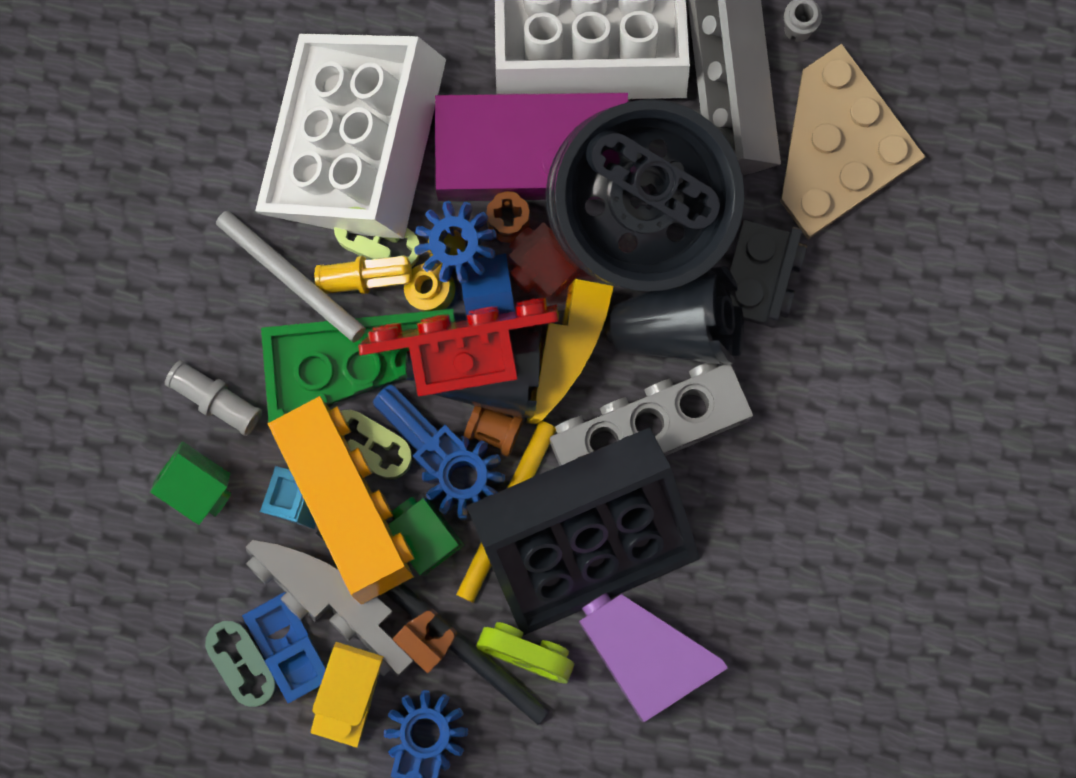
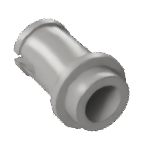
[783,0,822,42]

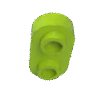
[476,622,575,683]

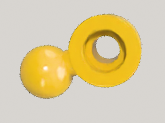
[404,230,466,312]

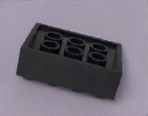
[466,427,700,636]

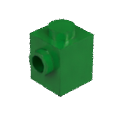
[150,441,231,525]
[388,497,465,575]

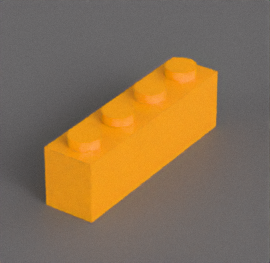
[268,396,415,605]

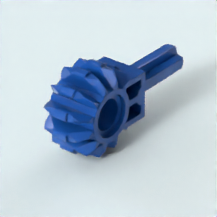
[373,385,505,520]
[384,690,469,778]

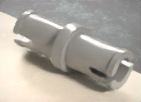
[165,360,262,436]

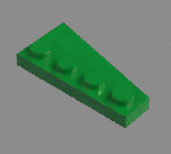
[261,309,455,423]

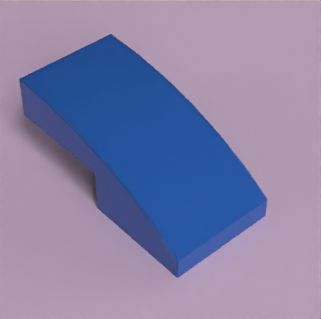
[242,592,326,703]

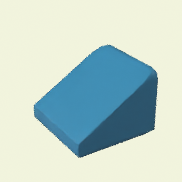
[260,466,316,529]

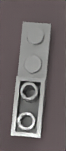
[246,540,413,678]

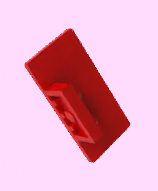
[358,298,559,396]

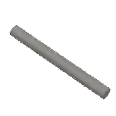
[216,211,366,343]

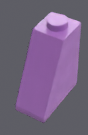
[579,593,727,723]

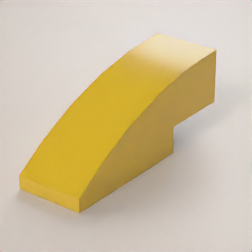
[526,279,614,425]

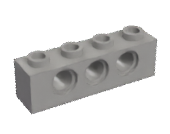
[550,363,753,466]

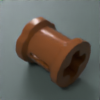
[486,191,530,243]
[464,406,524,457]

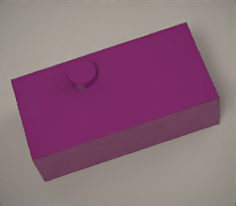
[435,93,628,202]

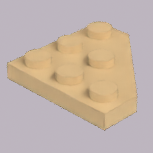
[780,44,925,239]

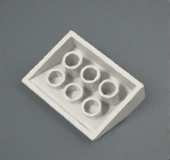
[495,0,690,99]
[255,34,446,239]

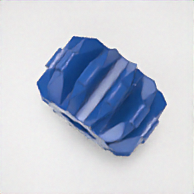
[414,201,497,284]

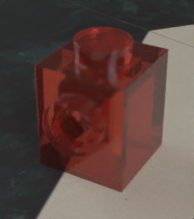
[509,222,583,304]

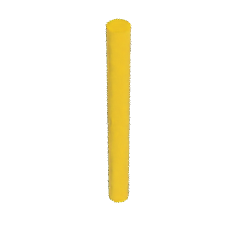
[456,421,556,603]

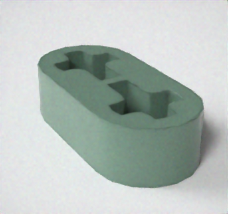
[205,621,277,707]

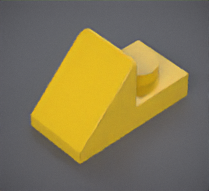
[311,642,384,748]

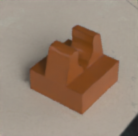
[392,609,457,673]

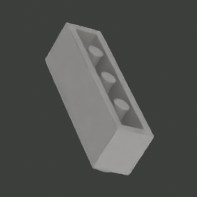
[688,0,781,175]

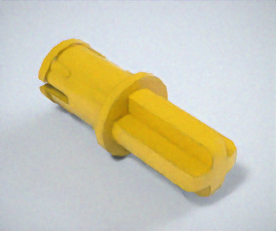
[314,256,412,294]

